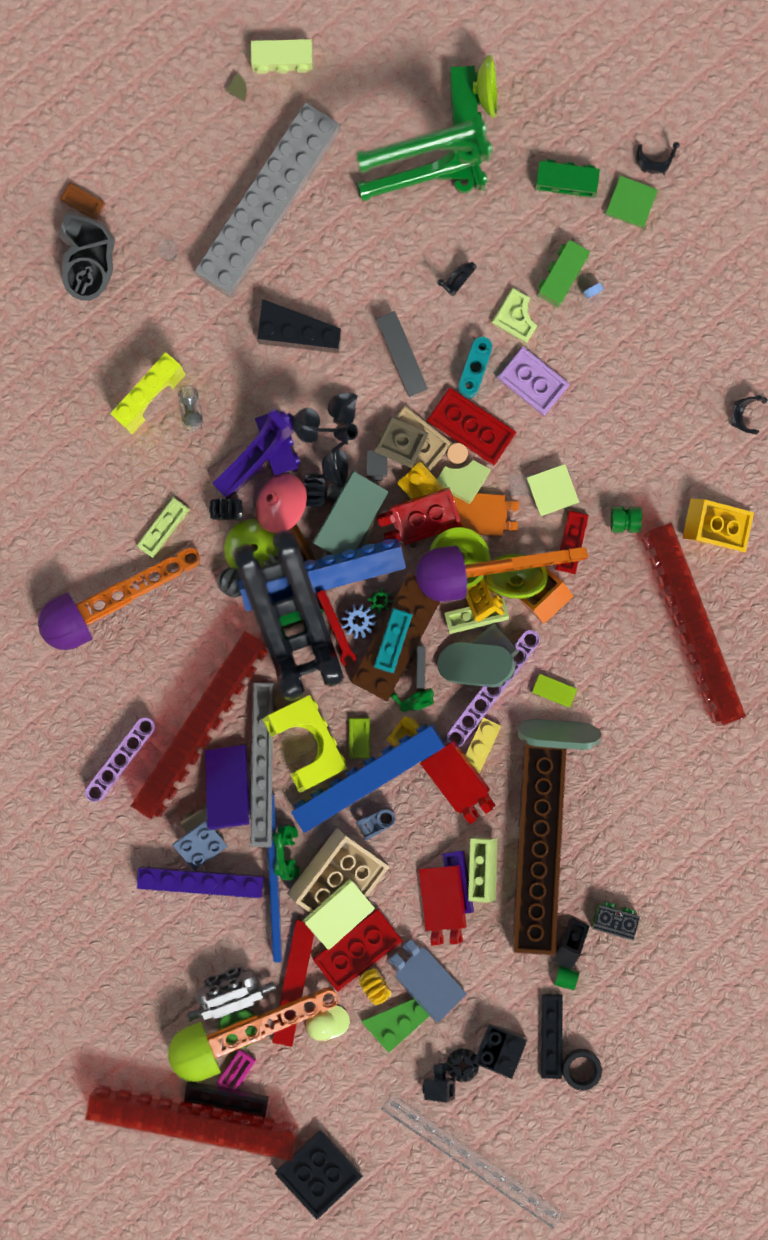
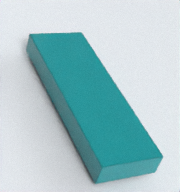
[374,608,413,674]

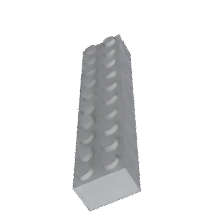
[195,102,340,299]

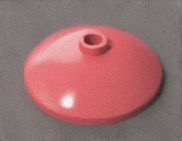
[256,473,307,533]

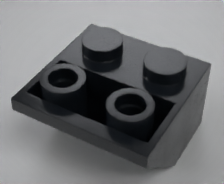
[473,1024,528,1079]

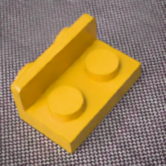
[397,461,445,499]
[465,578,505,622]

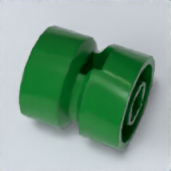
[610,506,642,533]

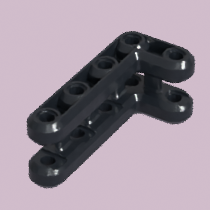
[233,530,344,701]

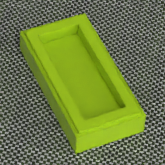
[531,674,577,708]
[349,718,370,759]

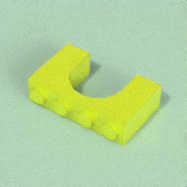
[110,352,186,435]
[262,695,347,793]

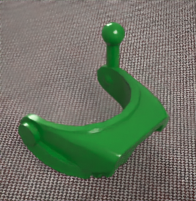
[391,688,434,712]

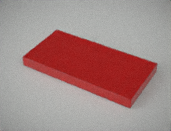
[427,387,517,466]
[312,908,403,992]

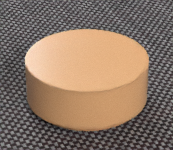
[447,443,468,464]

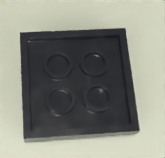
[274,1129,363,1220]

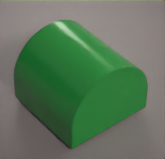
[553,964,580,991]

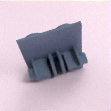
[172,820,228,871]

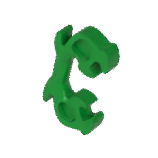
[273,826,300,880]

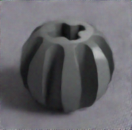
[217,567,242,598]

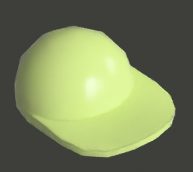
[305,1005,350,1041]

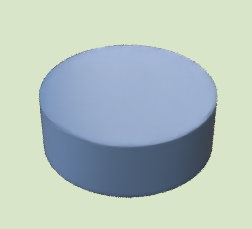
[583,282,604,299]

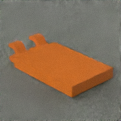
[453,494,519,537]

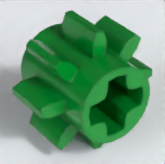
[368,588,393,614]

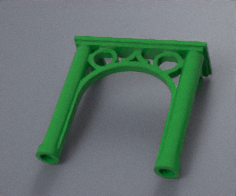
[355,114,493,202]

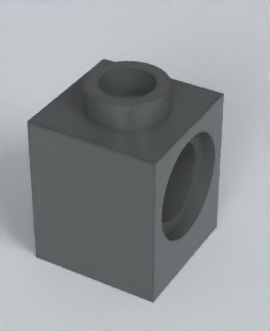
[367,450,387,481]

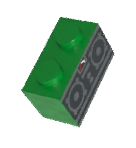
[592,901,640,941]

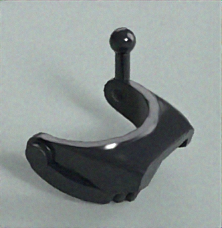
[636,142,680,175]
[437,262,477,296]
[731,395,768,435]

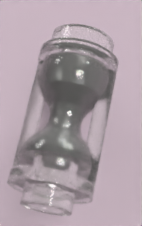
[177,385,204,432]

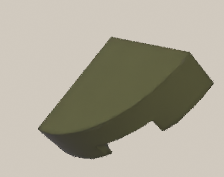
[227,73,247,102]

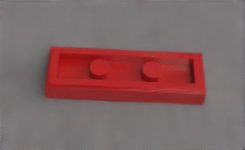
[555,510,589,575]

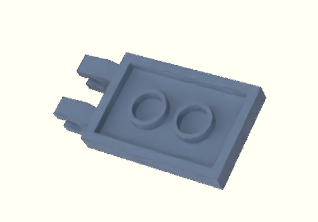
[387,939,467,1023]

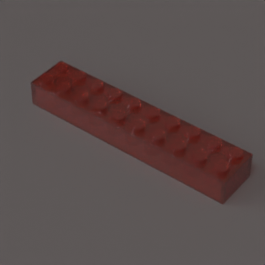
[642,522,746,726]
[131,631,269,820]
[85,1085,299,1161]

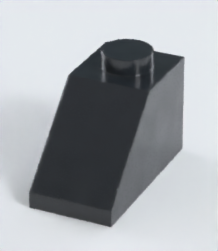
[552,917,590,970]

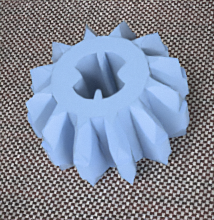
[341,604,376,639]

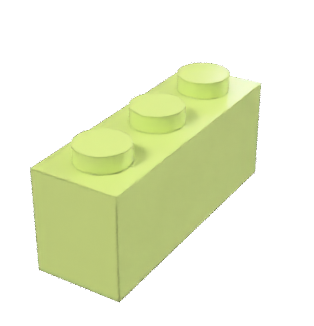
[251,39,313,74]
[468,837,498,903]

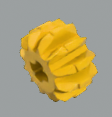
[359,968,391,1005]

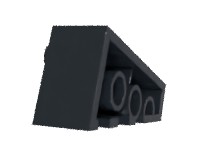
[257,299,342,353]

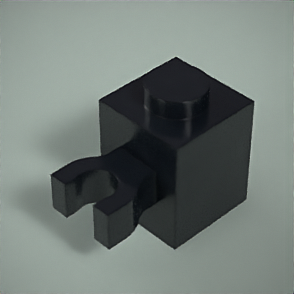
[422,1062,456,1103]

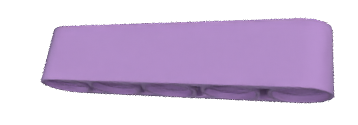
[85,717,157,802]

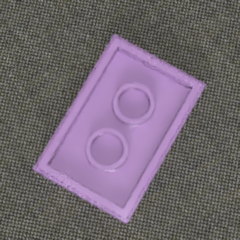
[497,346,570,416]

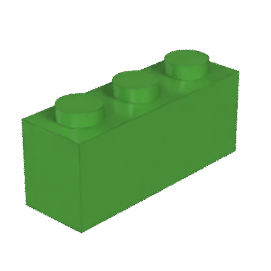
[537,240,591,308]

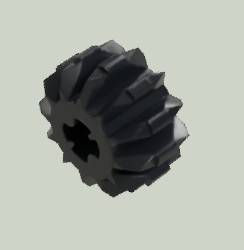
[304,473,326,508]
[209,499,243,520]

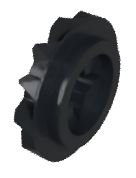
[446,1048,479,1083]

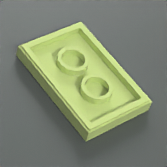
[303,879,375,950]

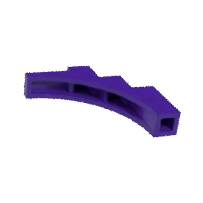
[212,409,294,499]

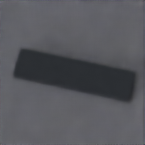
[541,994,563,1079]
[184,1081,269,1117]

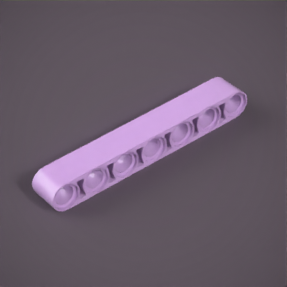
[446,630,540,747]

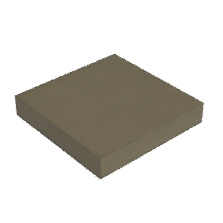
[375,416,429,468]

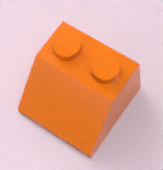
[519,567,573,624]

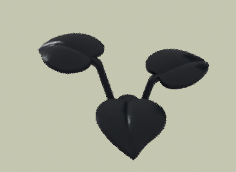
[293,393,358,487]

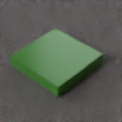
[605,176,658,229]

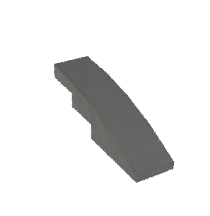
[376,311,428,397]

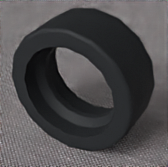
[562,1049,602,1091]

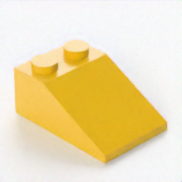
[682,499,754,552]

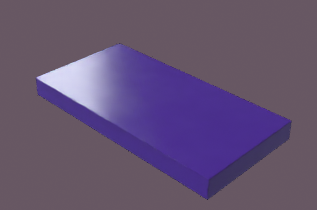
[205,745,250,830]

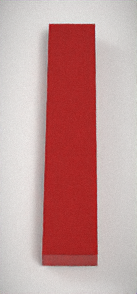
[272,919,314,1047]

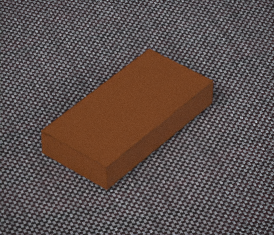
[60,182,105,219]

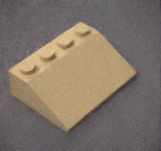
[287,828,389,913]

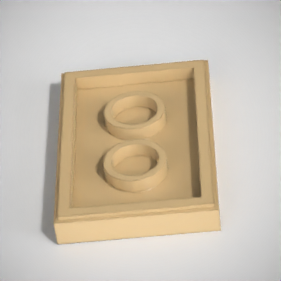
[379,406,452,471]

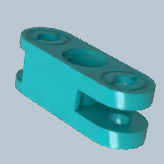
[458,337,493,399]

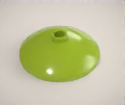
[473,55,498,118]
[224,519,279,569]
[430,527,491,588]
[486,554,548,599]

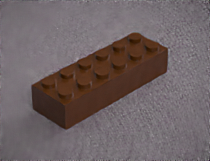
[351,573,440,702]

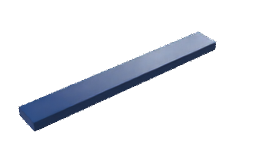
[268,795,283,962]

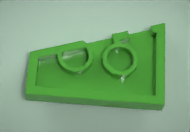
[361,998,429,1053]

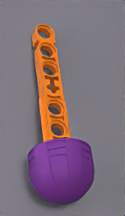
[416,546,588,602]
[38,548,200,650]

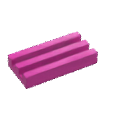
[216,1049,257,1090]

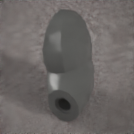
[58,209,116,301]

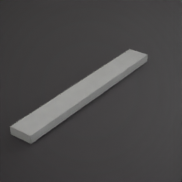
[250,682,273,847]

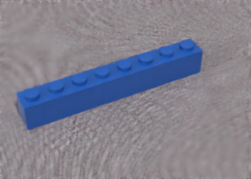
[238,539,406,612]
[291,724,446,833]

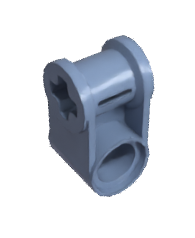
[355,808,396,841]

